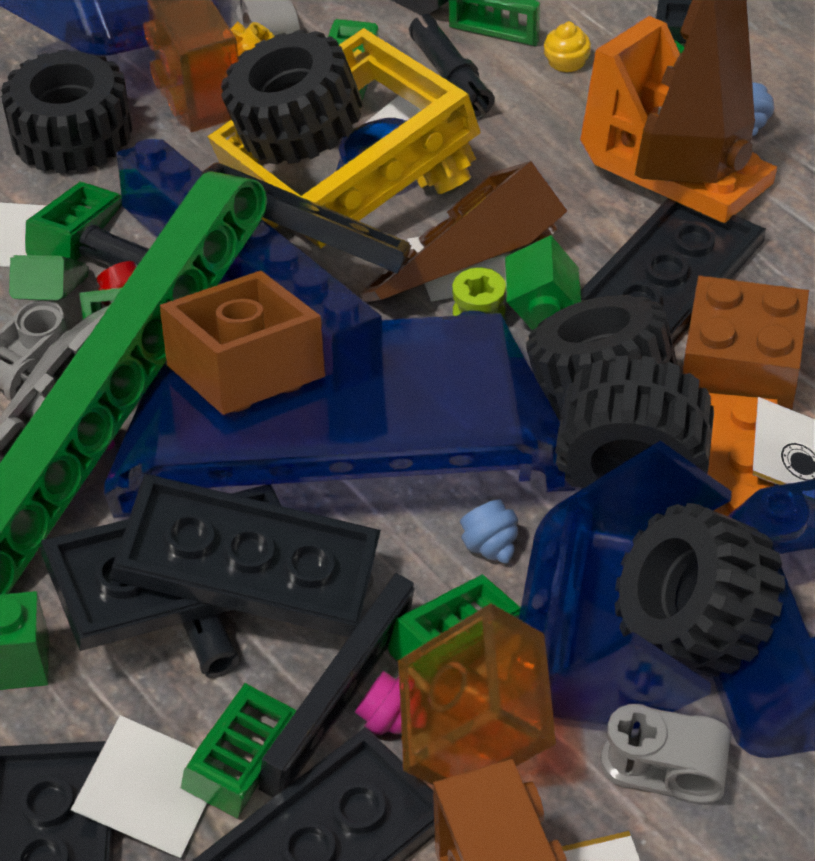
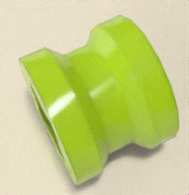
[452,267,506,336]

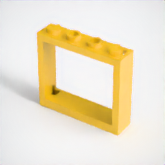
[207,28,481,249]

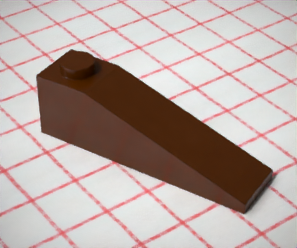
[635,0,755,183]
[359,161,568,302]

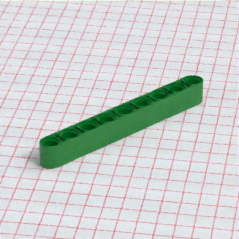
[0,171,267,595]

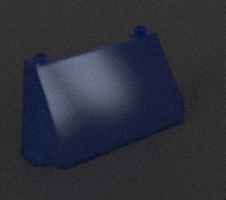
[104,311,575,518]

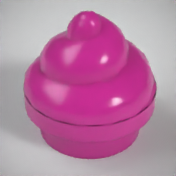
[354,671,422,736]

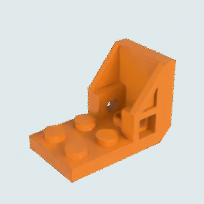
[580,16,778,223]

